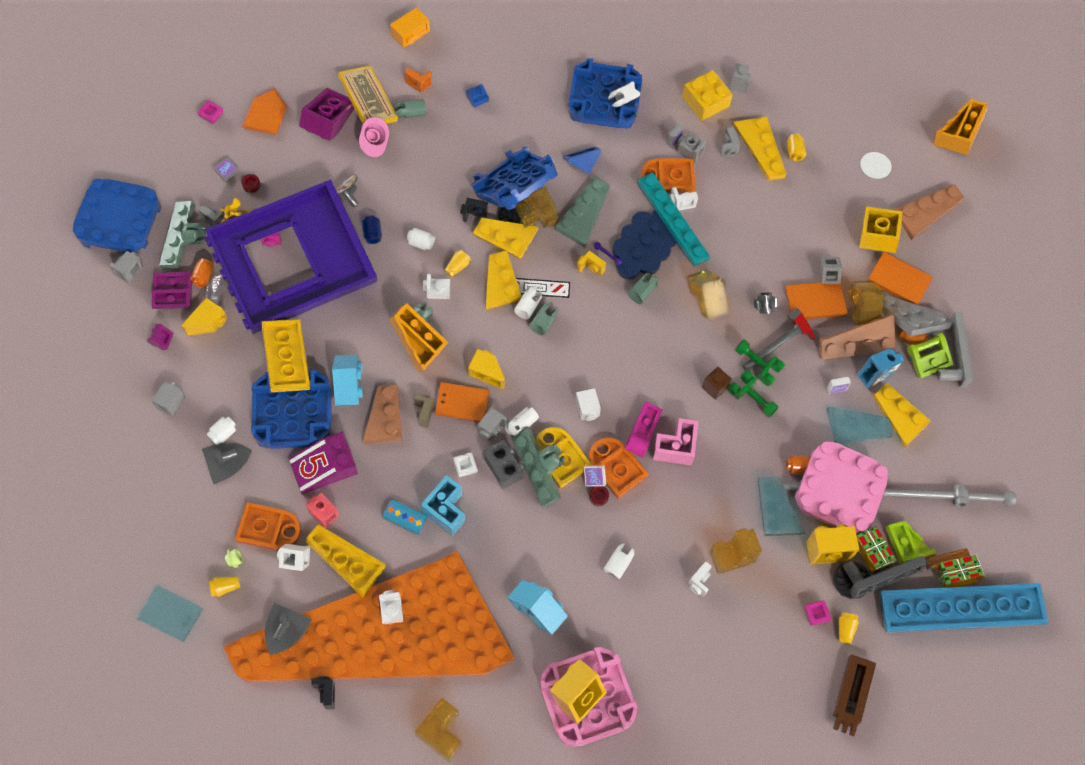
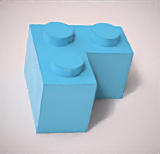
[332,355,363,406]
[421,475,465,536]
[507,580,567,635]

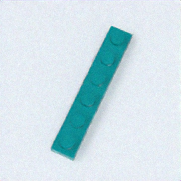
[637,173,710,267]

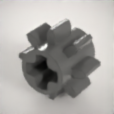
[754,292,778,314]

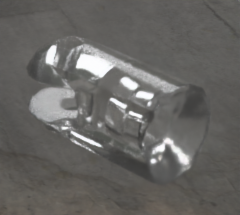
[203,274,228,305]

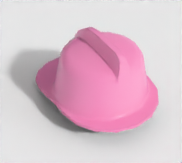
[359,117,389,157]

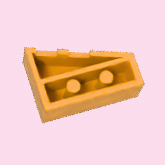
[934,99,988,155]
[389,303,448,372]

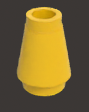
[444,250,471,277]
[208,576,240,598]
[839,613,859,644]

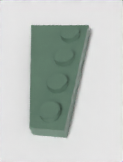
[555,176,610,248]

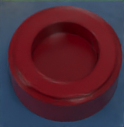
[241,174,261,193]
[589,486,609,506]

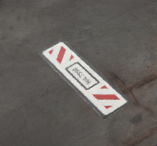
[516,278,570,298]

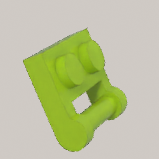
[907,333,954,378]

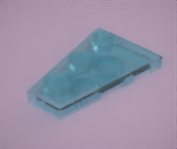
[826,406,893,443]
[757,477,805,536]

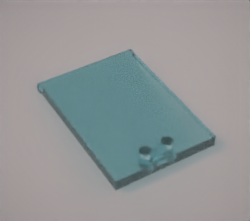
[136,585,203,642]

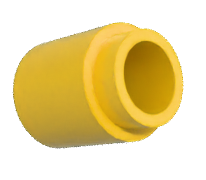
[787,134,807,162]

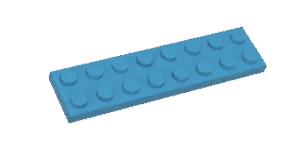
[879,583,1048,633]

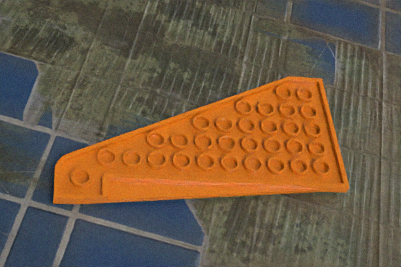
[223,551,515,682]

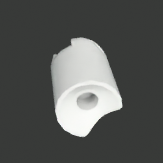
[608,82,640,107]
[514,287,542,320]
[505,407,539,436]
[603,543,634,580]

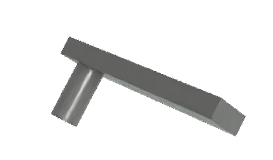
[842,556,927,599]

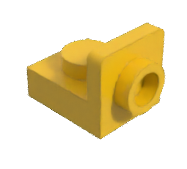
[577,250,607,276]

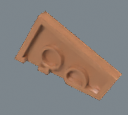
[363,384,402,444]

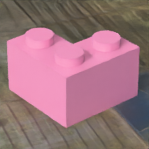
[653,418,698,466]

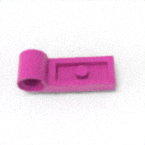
[624,401,663,458]

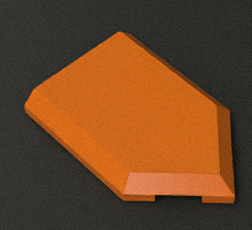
[242,88,287,135]

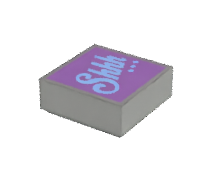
[666,123,684,147]
[213,158,239,182]

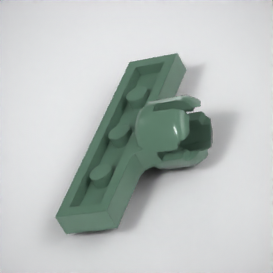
[159,201,206,269]
[512,429,565,507]

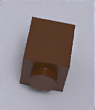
[702,366,732,400]

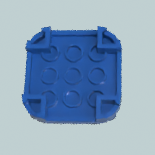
[568,58,642,129]
[471,146,558,210]
[73,179,161,254]
[251,370,332,449]

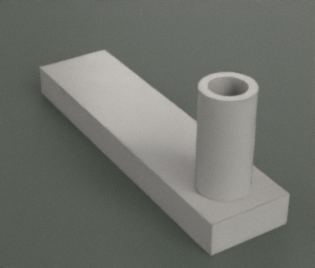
[937,312,973,387]

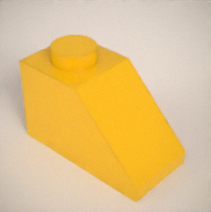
[181,298,227,336]
[468,349,505,390]

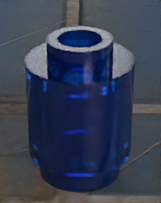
[362,215,382,244]

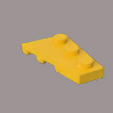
[473,218,538,260]

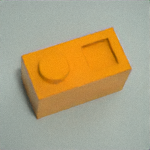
[390,7,430,48]

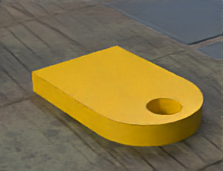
[535,427,592,489]

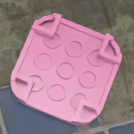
[795,442,888,534]
[540,647,638,747]

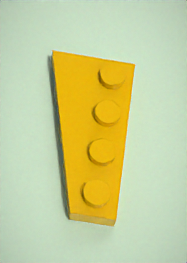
[733,116,786,181]
[306,524,386,598]

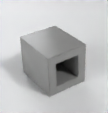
[152,382,185,416]

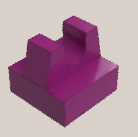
[147,324,174,350]

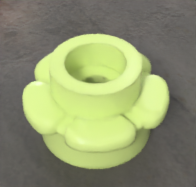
[225,548,243,568]

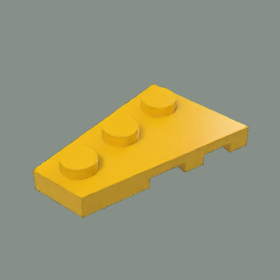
[486,250,522,310]
[873,383,931,448]

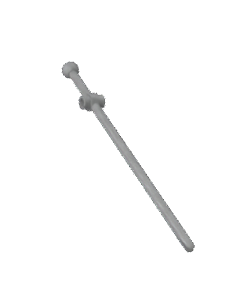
[780,483,1017,507]

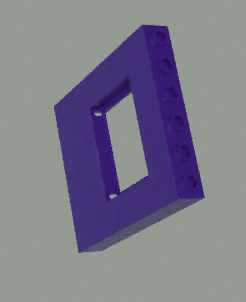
[204,179,377,334]

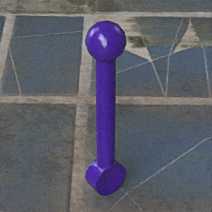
[594,242,623,265]

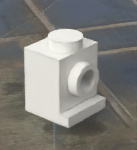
[277,544,310,571]

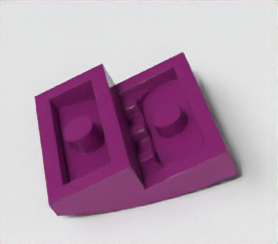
[152,272,193,309]

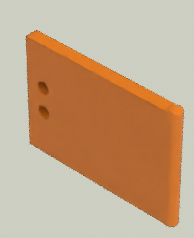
[435,382,489,422]

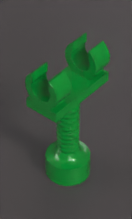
[734,339,785,386]
[728,370,779,418]

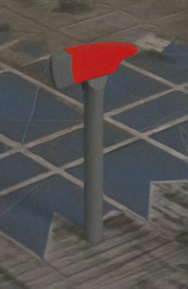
[742,308,815,371]

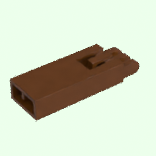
[832,654,876,737]

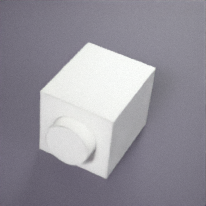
[575,388,601,421]

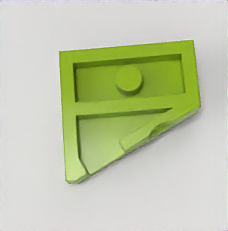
[885,521,937,564]

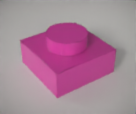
[198,100,224,124]
[261,232,281,247]
[804,600,831,626]

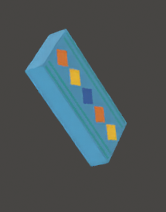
[382,499,427,535]

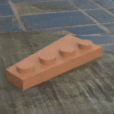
[894,184,964,240]
[819,313,895,359]

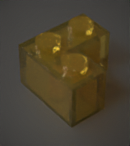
[514,187,559,228]
[687,269,729,319]
[848,281,884,326]
[709,528,762,574]
[415,698,462,762]

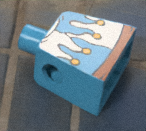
[857,348,904,389]

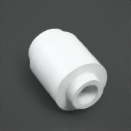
[406,227,435,250]
[206,417,236,445]

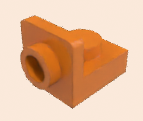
[404,68,432,93]

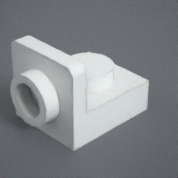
[669,187,698,211]
[423,274,450,299]
[688,562,712,597]
[379,590,403,624]

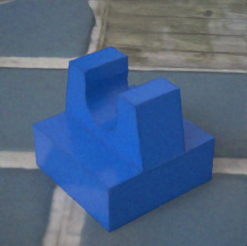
[466,84,489,108]

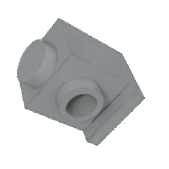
[729,63,751,93]
[677,133,707,163]
[109,251,143,283]
[820,257,842,284]
[478,407,507,440]

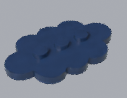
[613,210,677,279]

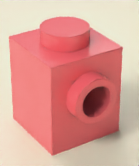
[306,493,339,528]

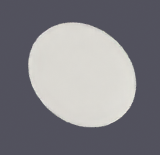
[860,152,892,179]

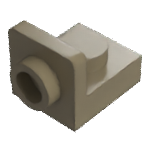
[414,395,434,428]

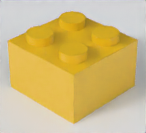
[682,70,733,121]
[859,206,903,253]
[806,524,859,565]
[550,659,607,724]

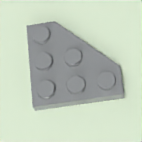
[874,296,953,336]

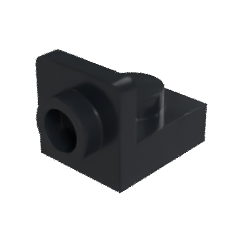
[460,197,488,222]
[311,676,335,709]

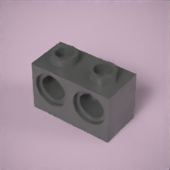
[483,440,524,489]

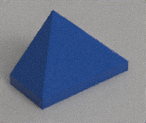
[563,146,601,174]

